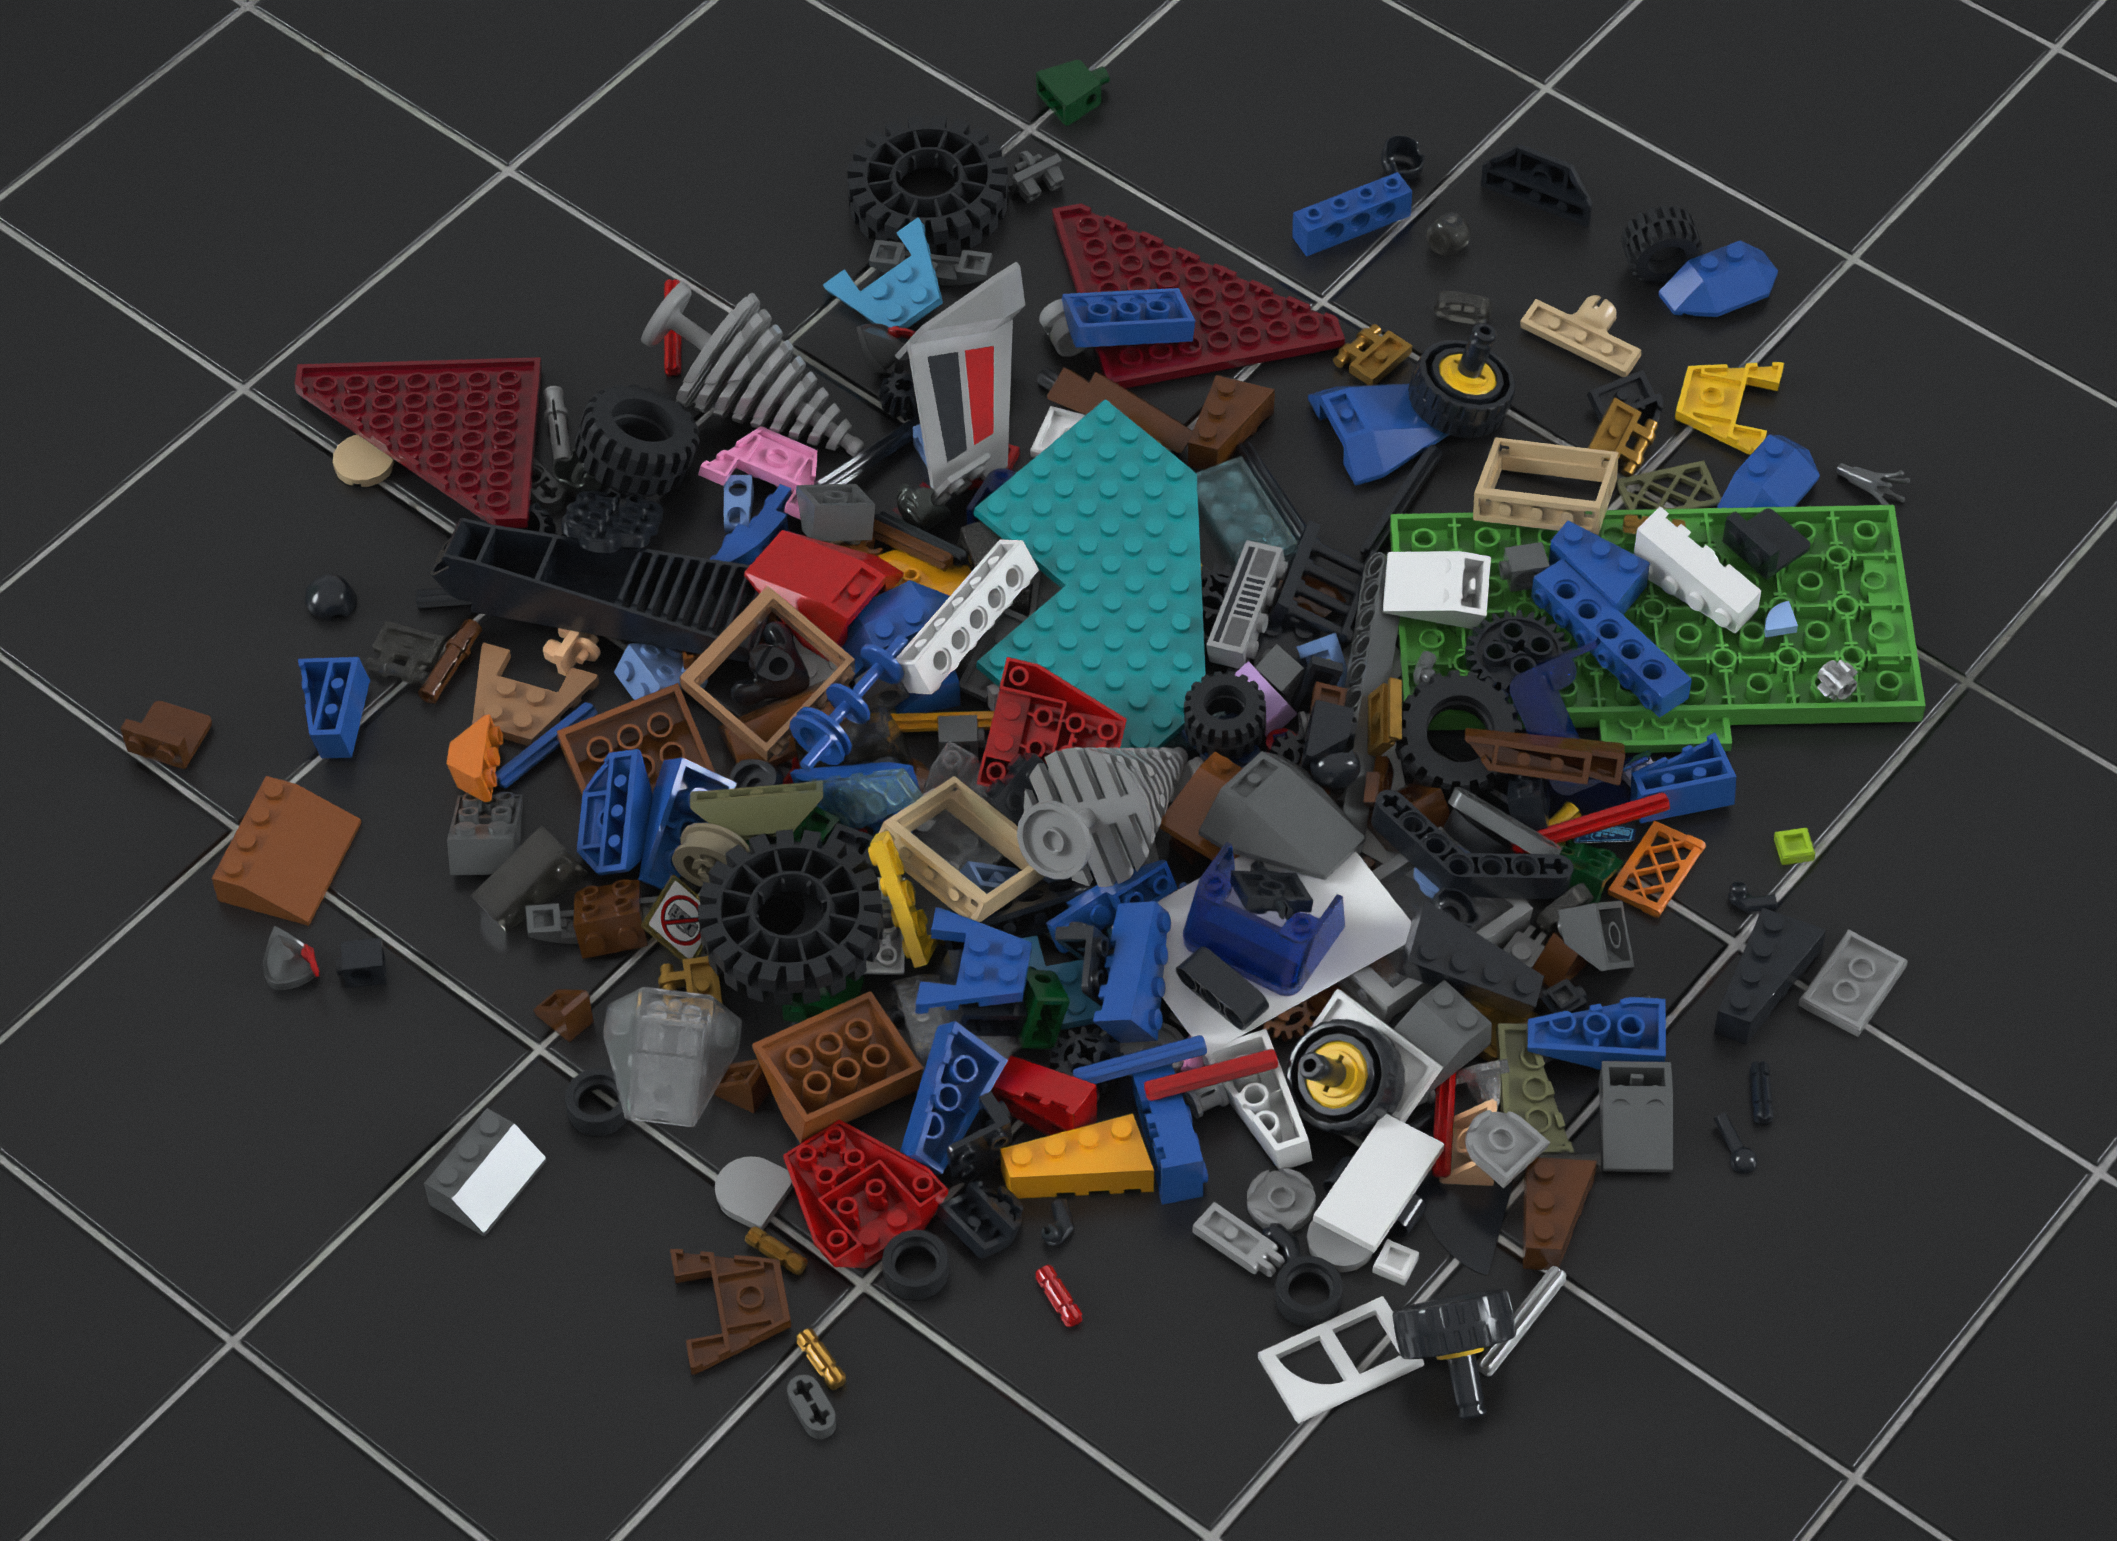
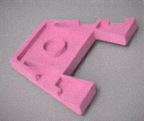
[698,426,818,520]

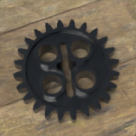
[1464,610,1571,702]

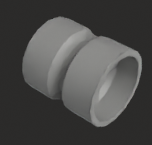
[1039,299,1087,357]

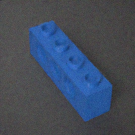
[1292,172,1412,257]

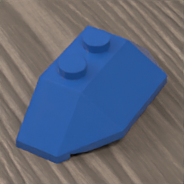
[1659,241,1778,317]
[1717,434,1820,508]
[841,580,950,681]
[577,749,653,875]

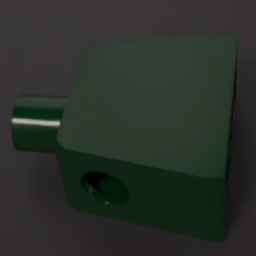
[1036,60,1110,126]
[1019,966,1070,1049]

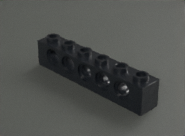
[932,870,1098,957]

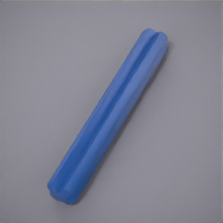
[496,702,598,788]
[1073,1035,1207,1084]

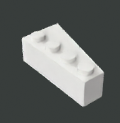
[1634,507,1761,634]
[1203,1029,1313,1169]

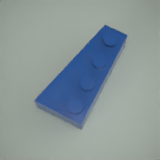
[1093,901,1171,1043]
[900,1021,1008,1175]
[1132,1064,1208,1205]

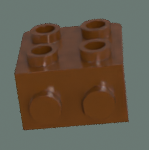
[120,701,212,769]
[573,879,648,959]

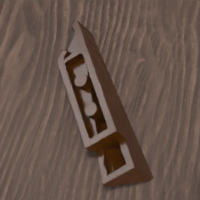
[1047,367,1193,453]
[1465,728,1625,785]

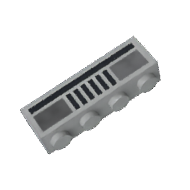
[1206,540,1288,669]

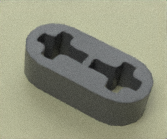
[787,1375,837,1439]

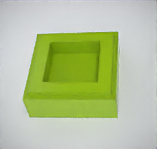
[1774,828,1815,865]

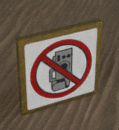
[641,875,703,962]

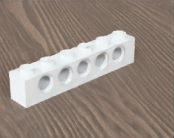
[895,540,1039,694]

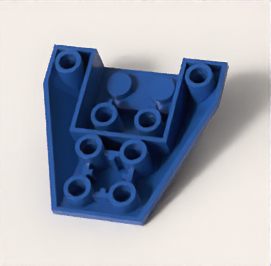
[1308,384,1449,486]

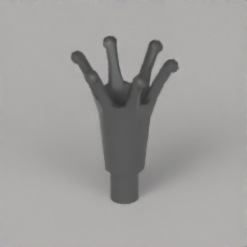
[1836,463,1910,505]

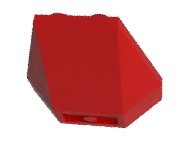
[744,530,904,662]
[976,657,1127,787]
[783,1119,948,1268]

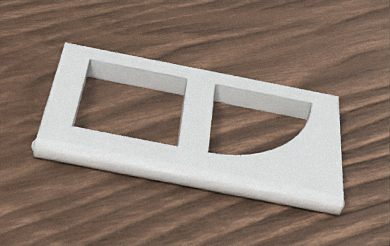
[1258,1296,1424,1424]

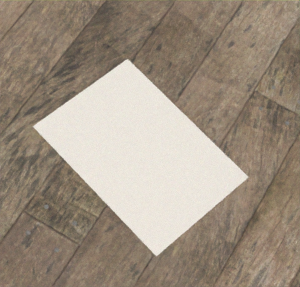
[1111,851,1412,1056]

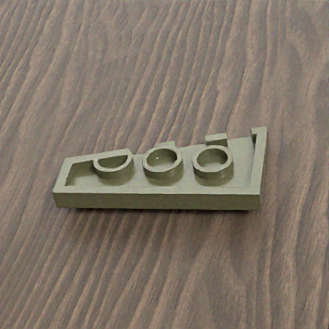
[1495,1023,1574,1158]

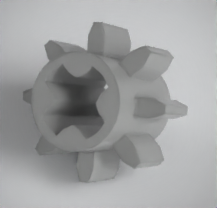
[1817,659,1858,700]

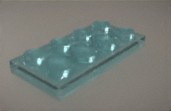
[1197,456,1297,565]

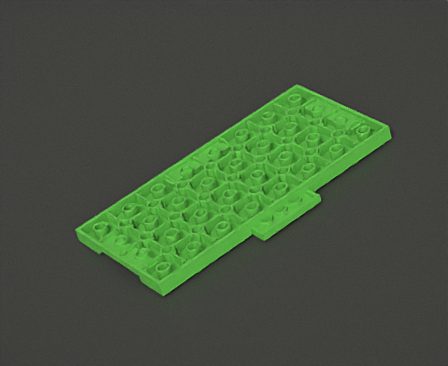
[1390,505,1926,753]

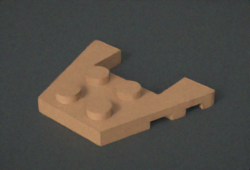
[472,642,599,746]

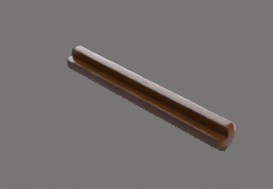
[872,519,954,571]

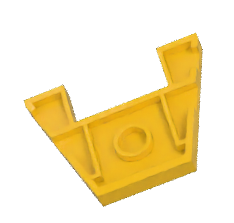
[1675,362,1784,455]

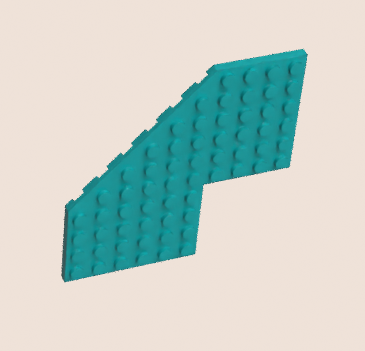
[974,399,1206,749]

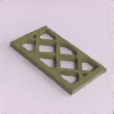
[1616,460,1722,510]

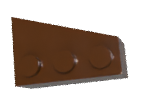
[1188,375,1275,473]
[1523,1157,1597,1270]

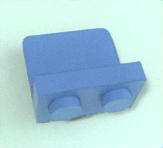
[614,643,708,700]

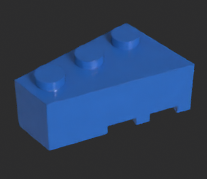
[1549,520,1650,615]
[298,657,370,758]
[1630,733,1737,823]

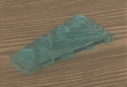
[808,768,923,830]

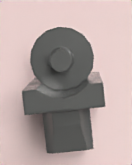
[1008,150,1065,203]

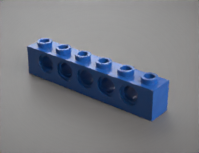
[1531,559,1692,718]

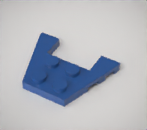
[915,907,1032,1014]

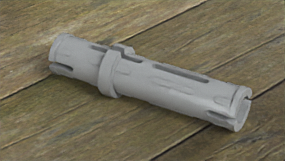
[544,386,571,464]

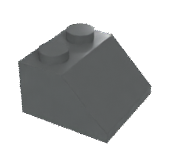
[796,484,875,544]
[1558,901,1635,971]

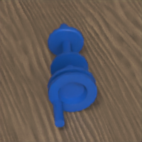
[789,634,909,772]

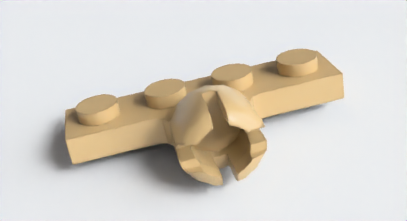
[1520,295,1641,377]

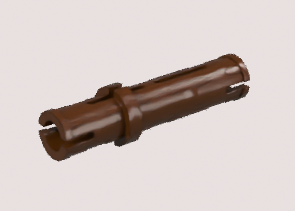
[418,619,482,704]

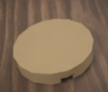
[333,435,395,487]

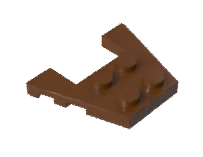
[670,1249,791,1375]

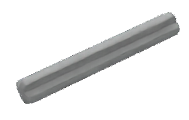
[1477,1266,1567,1377]

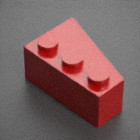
[991,1056,1097,1136]

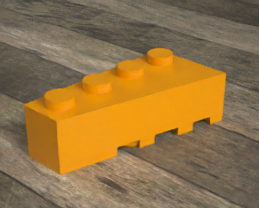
[1000,1113,1154,1199]

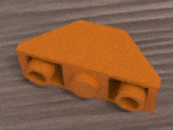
[446,714,503,802]

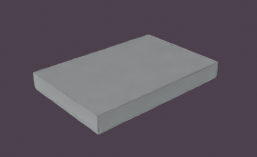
[1798,929,1908,1037]

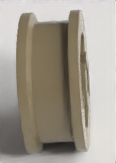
[672,823,750,887]

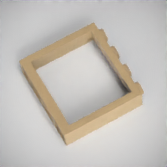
[1473,437,1619,535]
[879,776,1044,923]

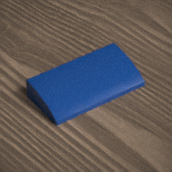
[1062,288,1196,348]

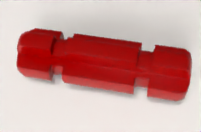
[1035,1265,1082,1328]

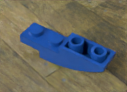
[710,484,792,565]
[1046,860,1178,954]

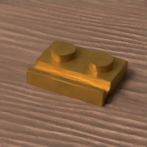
[1368,677,1402,756]

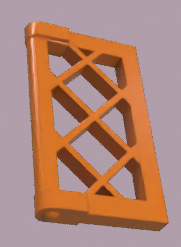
[1608,821,1706,918]

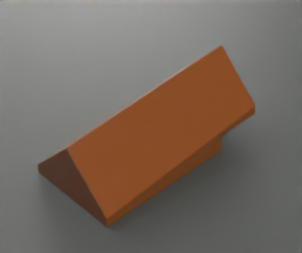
[718,679,862,765]

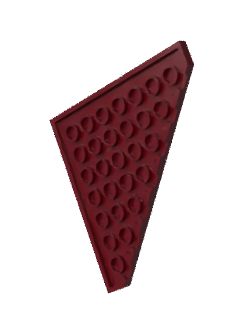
[1052,203,1345,388]
[295,357,542,528]

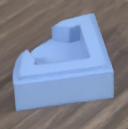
[1764,601,1798,637]

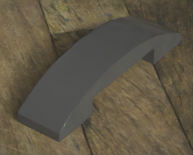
[869,239,992,286]
[526,896,660,944]

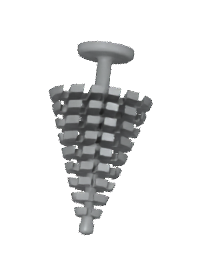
[641,281,865,457]
[1017,747,1188,887]

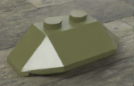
[690,780,823,840]

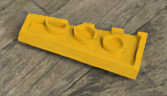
[868,831,938,968]

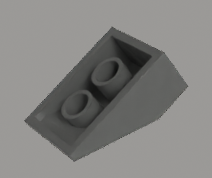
[1393,980,1492,1099]

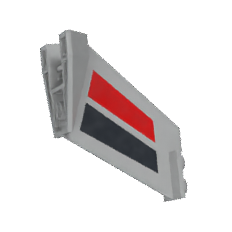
[895,262,1025,505]

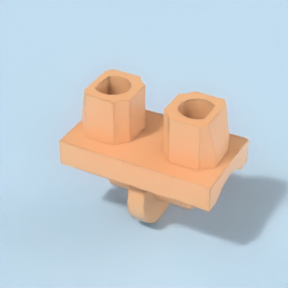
[543,628,601,676]

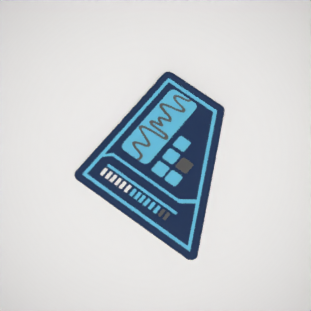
[1574,825,1636,843]

